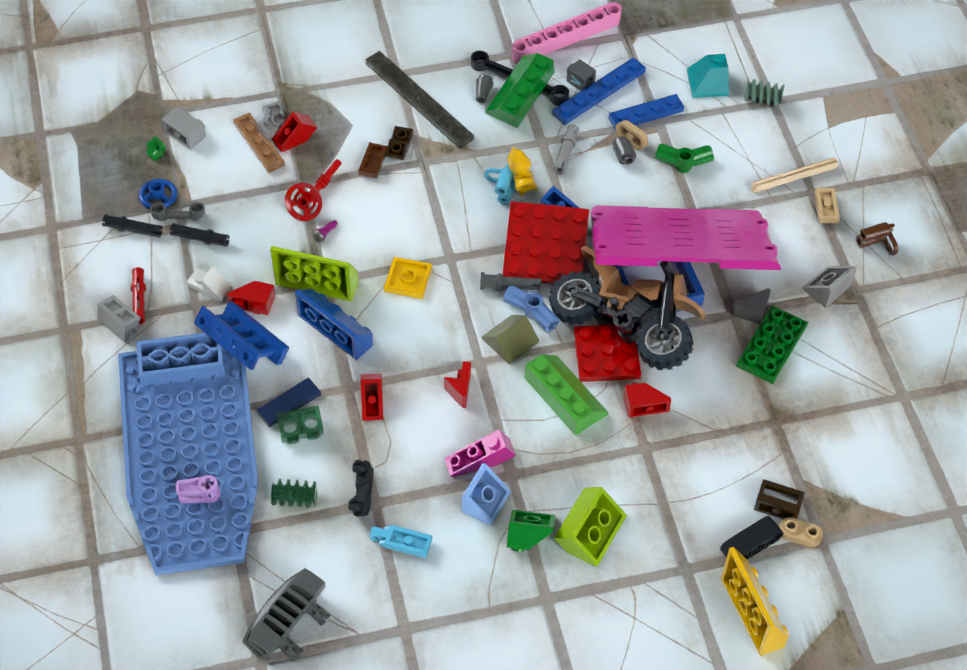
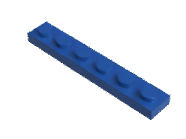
[552,57,646,125]

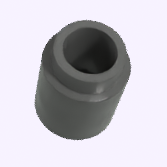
[613,136,637,165]

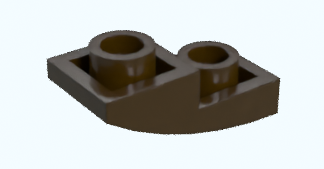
[385,126,414,160]

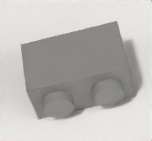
[161,106,206,150]

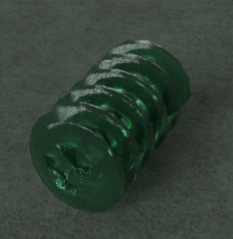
[271,478,318,508]

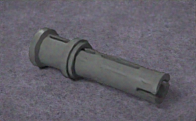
[480,272,541,291]

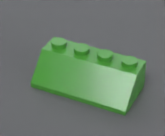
[524,354,608,435]

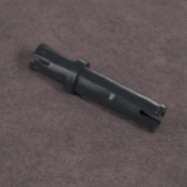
[102,214,163,238]
[170,223,230,247]

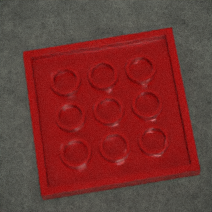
[502,201,589,284]

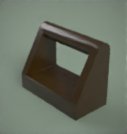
[754,479,805,519]

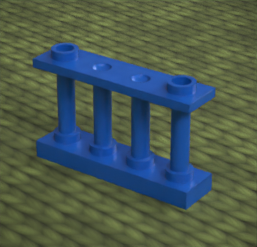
[194,302,290,370]

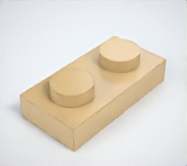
[814,188,840,223]

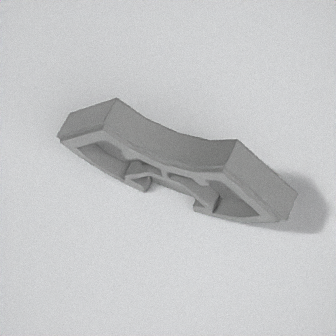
[256,101,284,140]

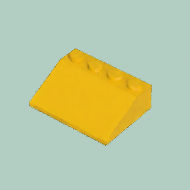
[721,547,789,656]

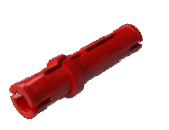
[130,267,146,325]

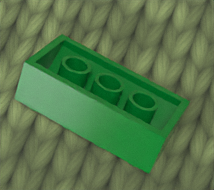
[485,53,555,128]

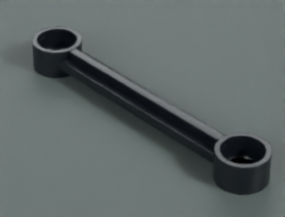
[471,50,569,106]

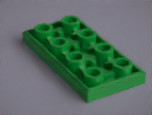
[736,305,809,384]

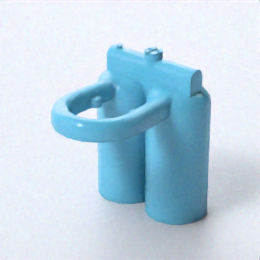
[484,164,515,205]

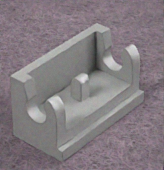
[97,295,140,342]

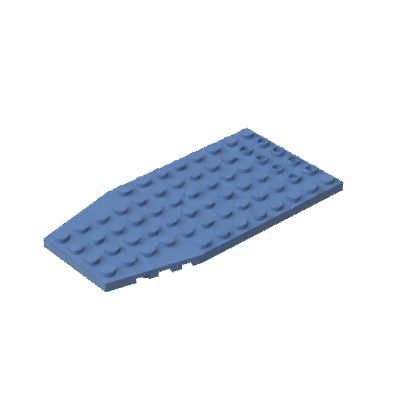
[118,333,258,576]

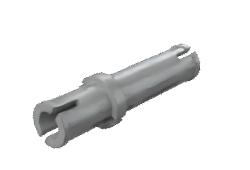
[552,124,579,175]

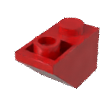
[227,281,275,315]

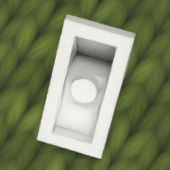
[186,267,232,302]

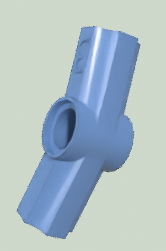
[503,285,560,332]

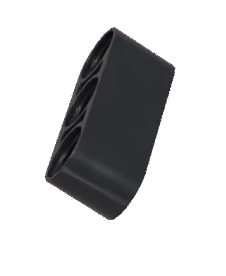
[720,516,784,560]

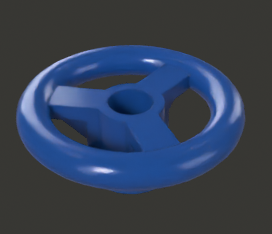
[139,179,177,209]

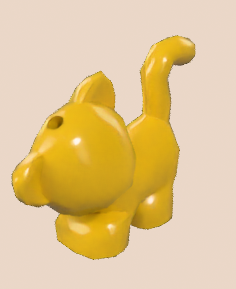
[507,147,538,196]

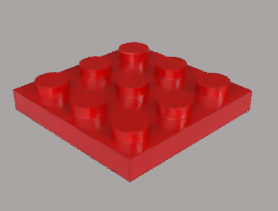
[574,325,641,382]

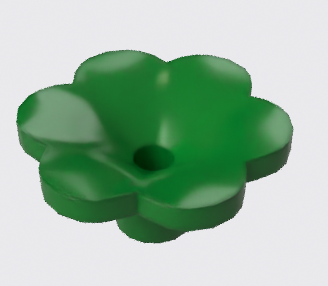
[147,136,166,161]

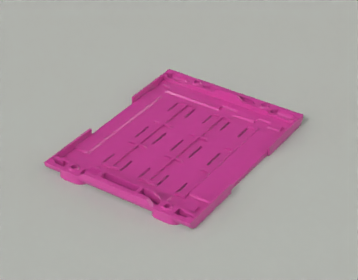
[590,205,781,270]

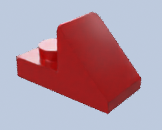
[444,361,471,408]

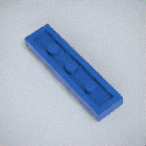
[608,94,684,131]

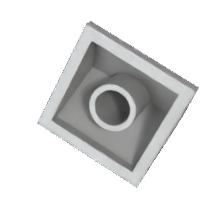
[803,266,857,308]

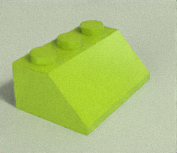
[554,487,627,566]

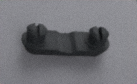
[348,459,374,517]

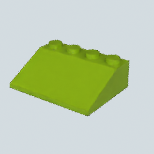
[270,246,359,302]

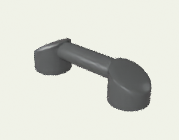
[150,202,205,221]

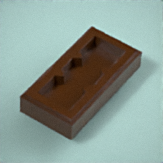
[358,142,388,178]

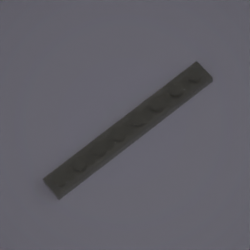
[365,51,474,149]

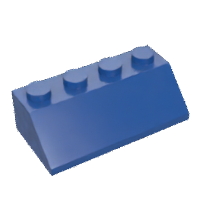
[295,289,373,360]

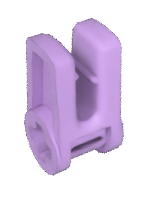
[176,475,221,504]

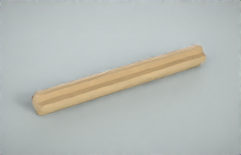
[751,157,838,193]

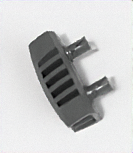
[242,568,331,661]

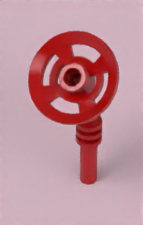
[285,159,342,221]

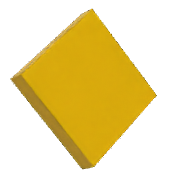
[384,257,432,299]

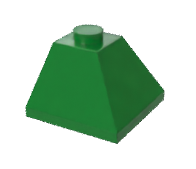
[507,510,555,552]

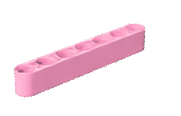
[512,2,622,64]

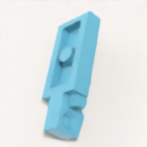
[370,525,433,559]

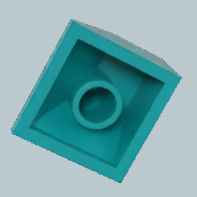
[687,54,729,98]

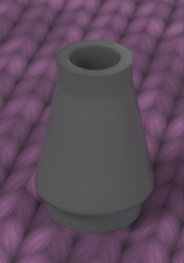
[475,74,494,103]

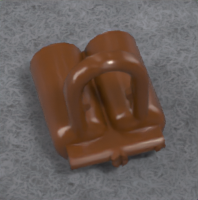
[856,222,898,256]

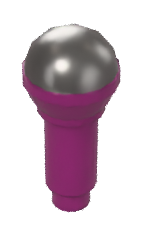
[313,220,338,242]

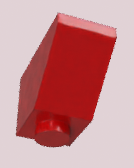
[272,111,317,152]
[360,374,383,421]
[623,383,671,418]

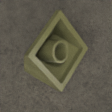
[482,315,539,364]

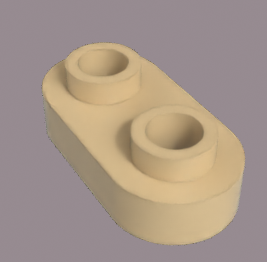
[615,120,649,150]
[779,517,823,547]

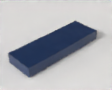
[257,377,321,428]

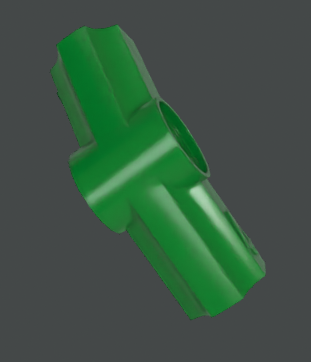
[655,143,714,173]

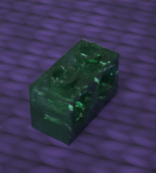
[277,405,324,445]

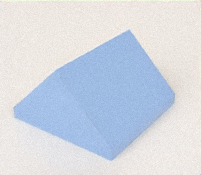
[462,463,511,525]

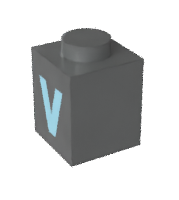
[567,59,596,91]

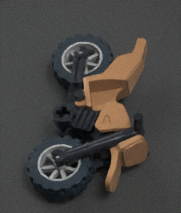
[549,246,706,370]

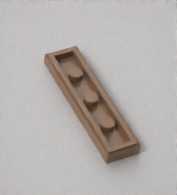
[233,112,285,173]

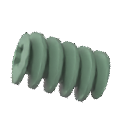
[744,79,785,107]

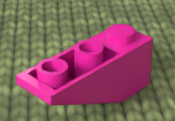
[444,429,516,477]

